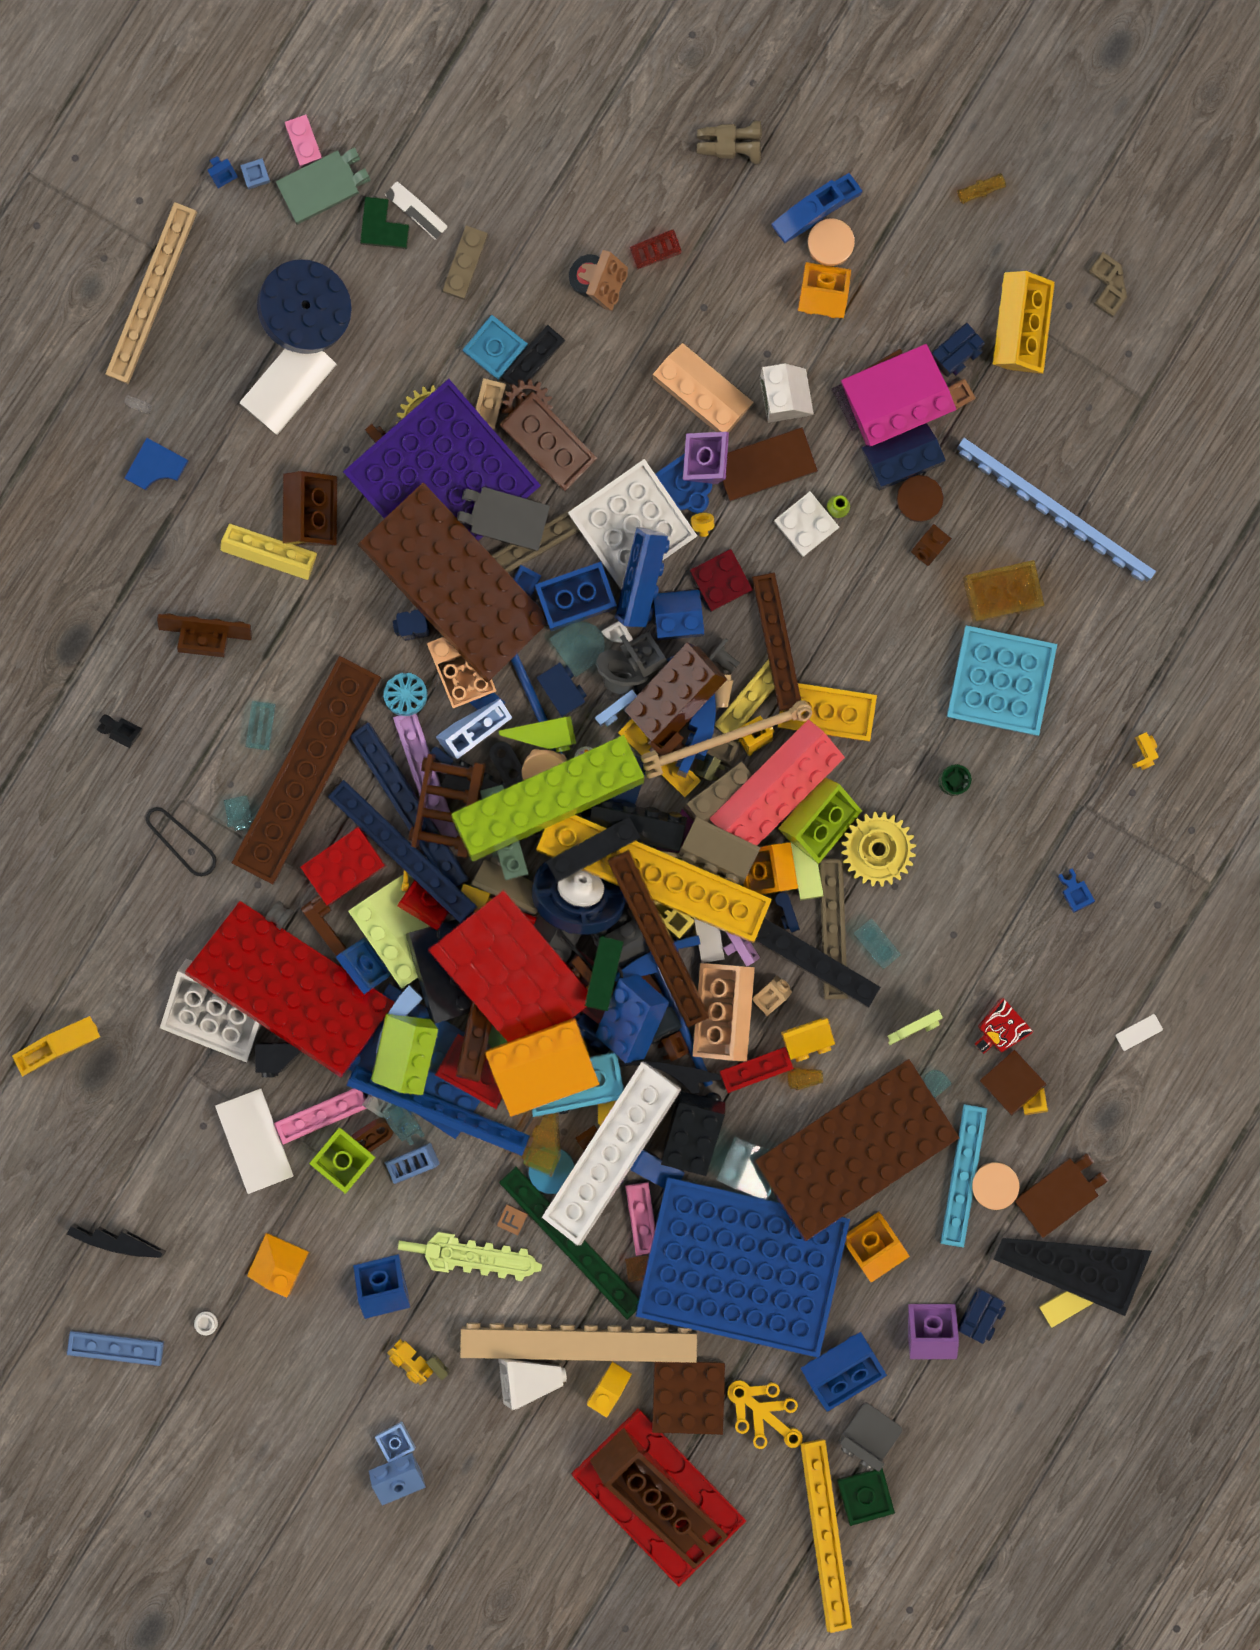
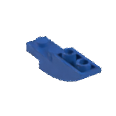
[771,173,862,244]
[676,694,716,778]

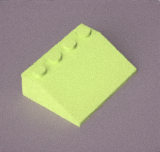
[348,874,444,989]

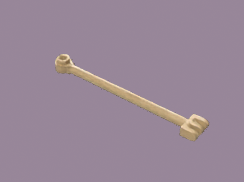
[641,700,813,778]

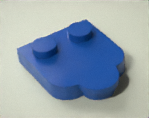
[655,453,712,513]

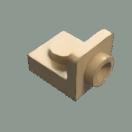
[752,975,792,1016]

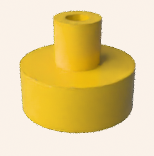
[691,513,715,537]

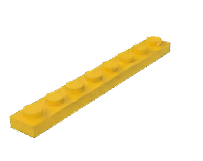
[800,1439,852,1633]

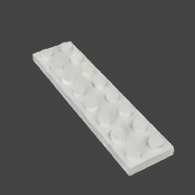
[542,1062,681,1245]

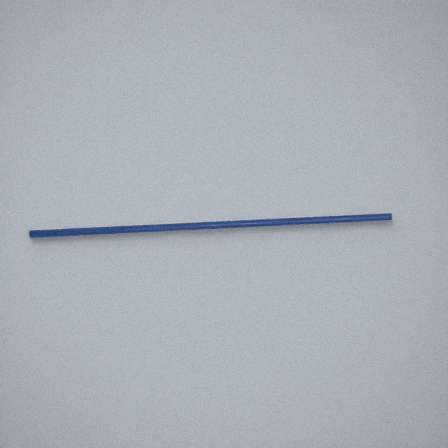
[511,653,713,1087]

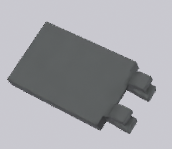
[457,487,550,551]

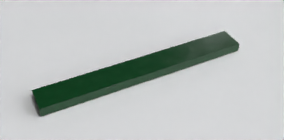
[499,1166,639,1320]

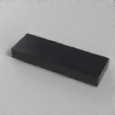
[502,325,565,386]

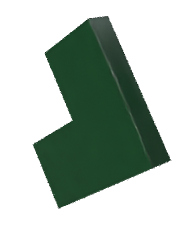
[360,197,410,249]

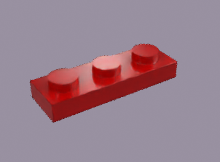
[720,1047,794,1093]

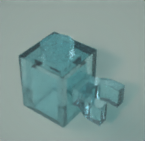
[382,1104,425,1146]

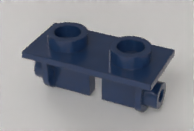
[575,1013,610,1054]

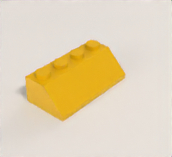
[993,271,1055,374]

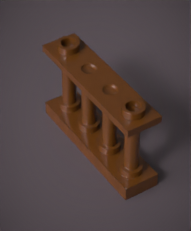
[408,753,486,857]

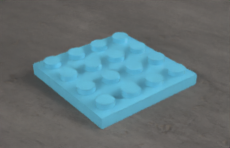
[947,625,1058,736]

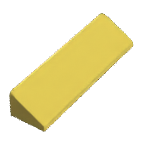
[220,524,317,580]

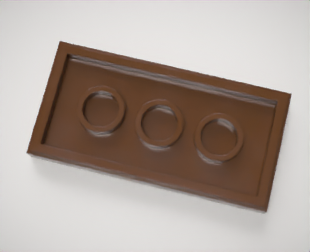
[499,392,597,491]
[722,427,818,502]

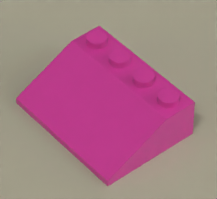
[840,344,957,446]

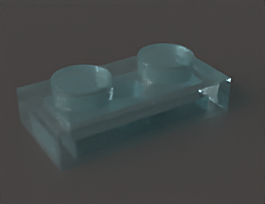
[853,918,901,969]

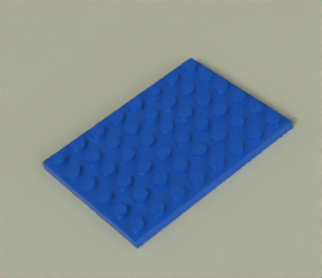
[635,1177,850,1358]

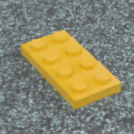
[777,683,877,742]

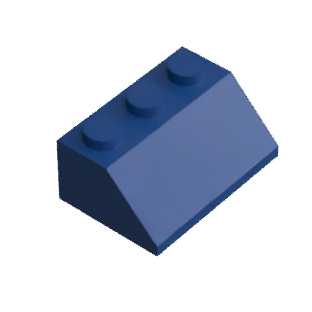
[800,1332,887,1412]

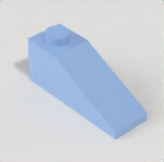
[436,699,512,759]

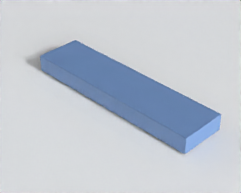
[67,1330,164,1366]

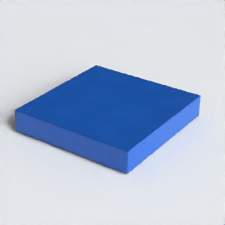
[336,937,392,994]

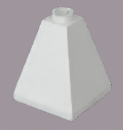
[499,1359,567,1410]

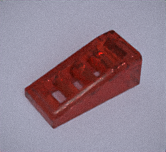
[630,229,681,269]

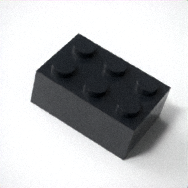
[661,1091,725,1176]

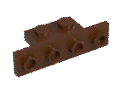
[157,613,252,657]

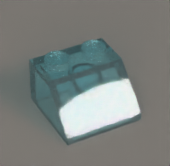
[717,1137,772,1201]

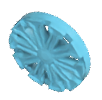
[383,673,428,716]

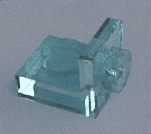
[224,795,253,831]

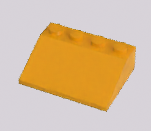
[485,1018,600,1117]

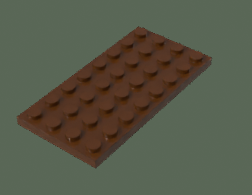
[357,482,548,683]
[754,1059,959,1241]

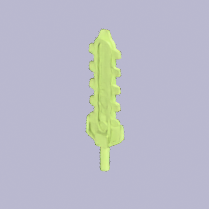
[398,1231,542,1281]

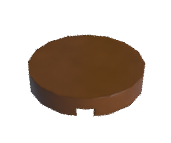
[896,475,944,522]

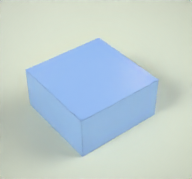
[375,1421,416,1462]

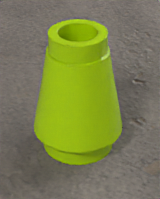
[827,495,850,518]

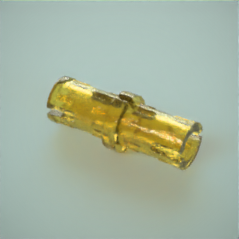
[957,173,1006,204]

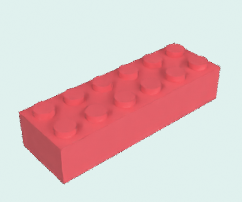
[709,720,845,846]

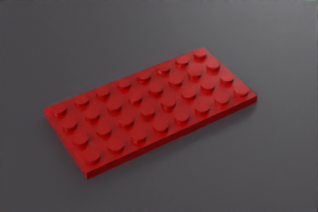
[185,901,395,1078]

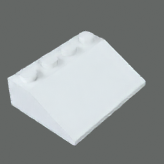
[160,958,262,1062]

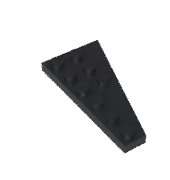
[993,1238,1152,1316]

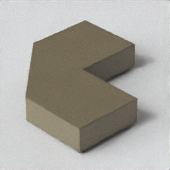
[1088,252,1127,318]

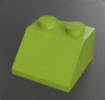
[309,1127,376,1194]

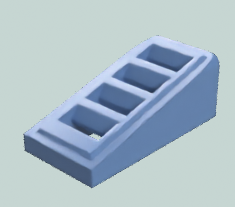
[385,1143,439,1184]

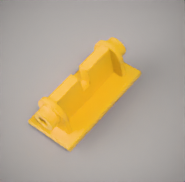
[387,1339,434,1385]

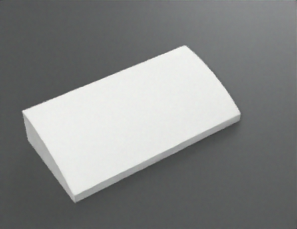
[239,349,337,435]
[215,1089,294,1194]

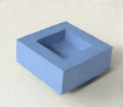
[240,158,270,189]

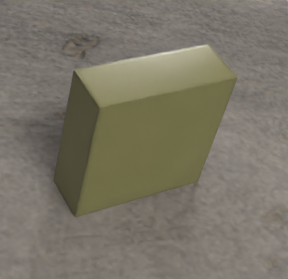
[426,1354,449,1381]

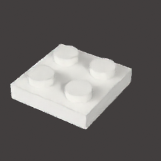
[774,492,839,557]

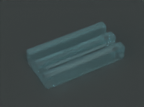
[245,701,276,751]

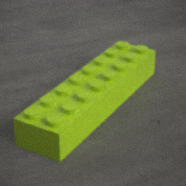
[452,735,644,862]

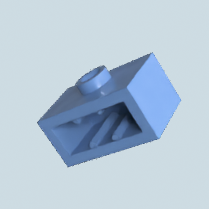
[369,1453,426,1505]

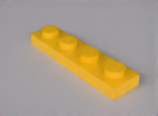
[618,718,701,798]

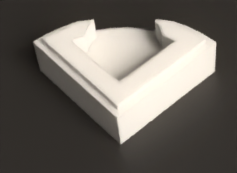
[601,621,633,643]

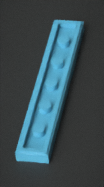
[940,1104,987,1248]

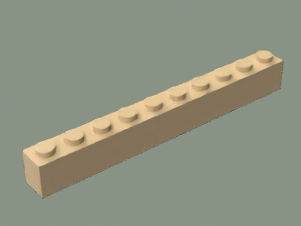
[460,1322,697,1363]

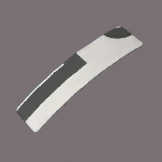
[385,182,447,240]

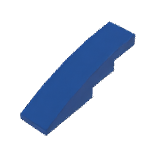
[615,935,700,982]

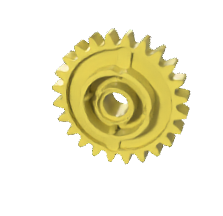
[841,812,916,887]

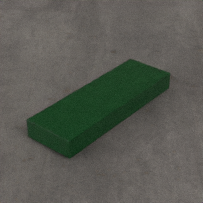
[585,936,624,1011]

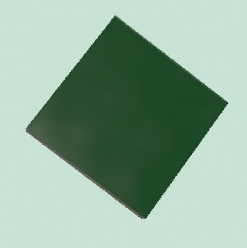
[837,1468,895,1526]

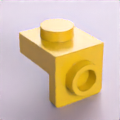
[1132,732,1159,770]

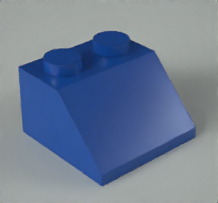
[653,590,704,641]
[353,1254,410,1319]

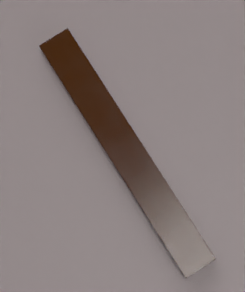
[607,850,709,1027]

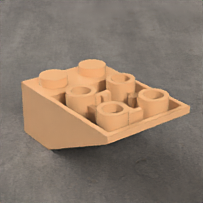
[427,637,496,709]

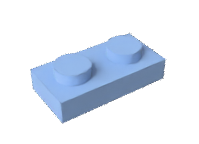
[595,690,637,727]

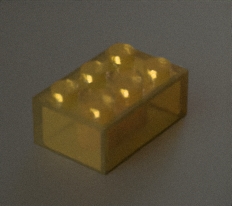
[963,560,1045,624]

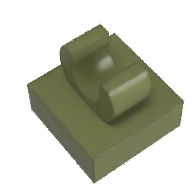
[693,754,725,781]

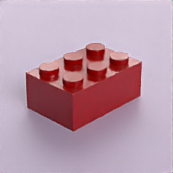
[300,827,387,906]

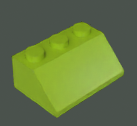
[778,777,862,864]
[371,1014,438,1095]

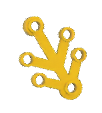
[727,1380,803,1449]

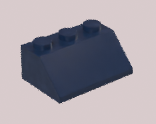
[861,423,946,491]

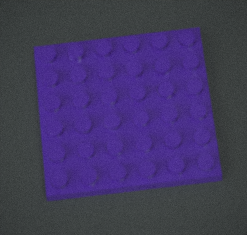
[343,378,541,541]

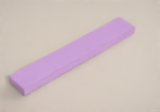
[393,713,458,838]

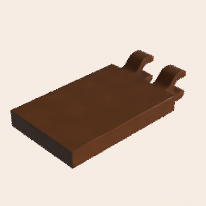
[1015,1153,1108,1238]

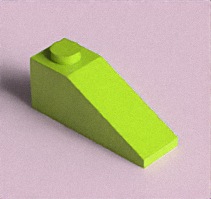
[499,716,576,752]

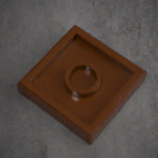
[980,1050,1047,1116]

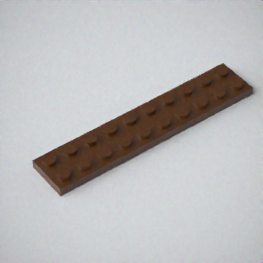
[231,656,381,885]

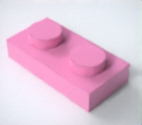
[285,115,322,168]

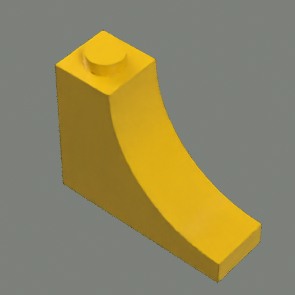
[12,1016,100,1077]

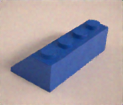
[615,527,670,627]

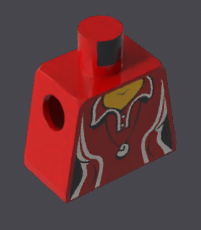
[974,998,1033,1054]

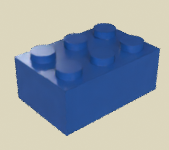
[535,562,617,631]
[595,975,669,1063]

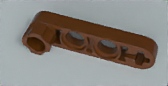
[301,895,347,956]

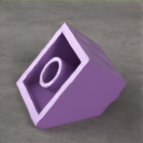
[908,1304,959,1359]

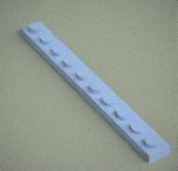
[956,438,1156,582]

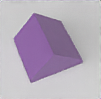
[683,432,729,484]

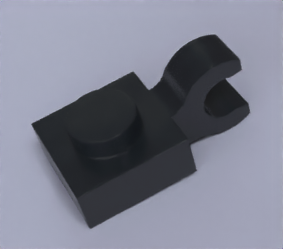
[97,714,142,748]

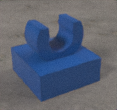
[207,156,238,189]

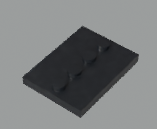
[406,915,472,1024]

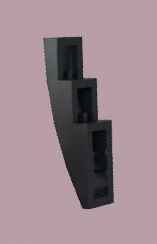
[67,1224,166,1258]

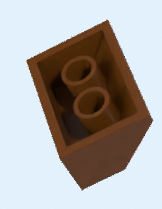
[283,471,337,546]

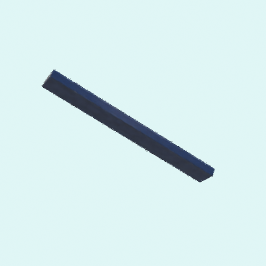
[350,723,470,888]
[328,780,478,924]

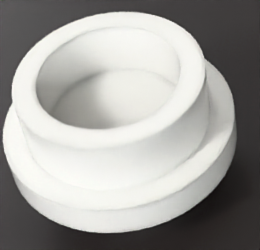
[194,1311,218,1335]

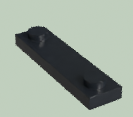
[546,817,641,883]

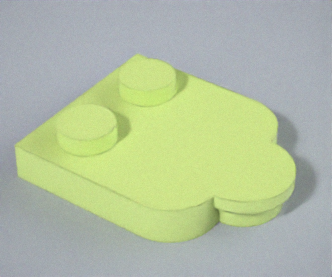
[887,1010,943,1045]

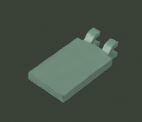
[276,147,371,225]

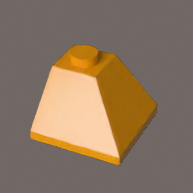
[247,1233,309,1298]

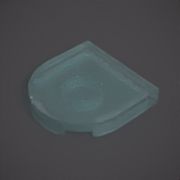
[549,622,605,677]

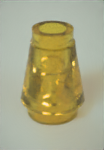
[787,1068,823,1091]

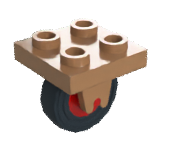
[569,250,628,311]

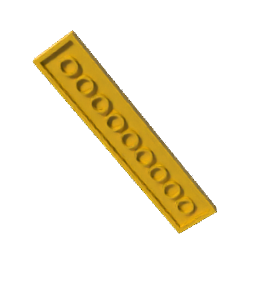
[536,815,772,943]

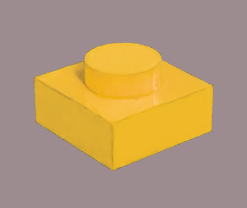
[1023,1088,1048,1116]

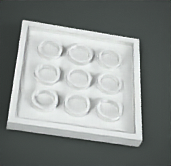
[568,459,697,589]

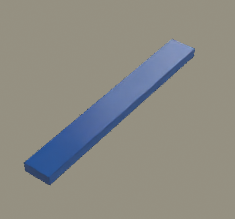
[347,1066,530,1156]

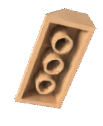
[653,343,754,432]
[693,963,755,1061]

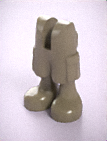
[696,121,762,164]

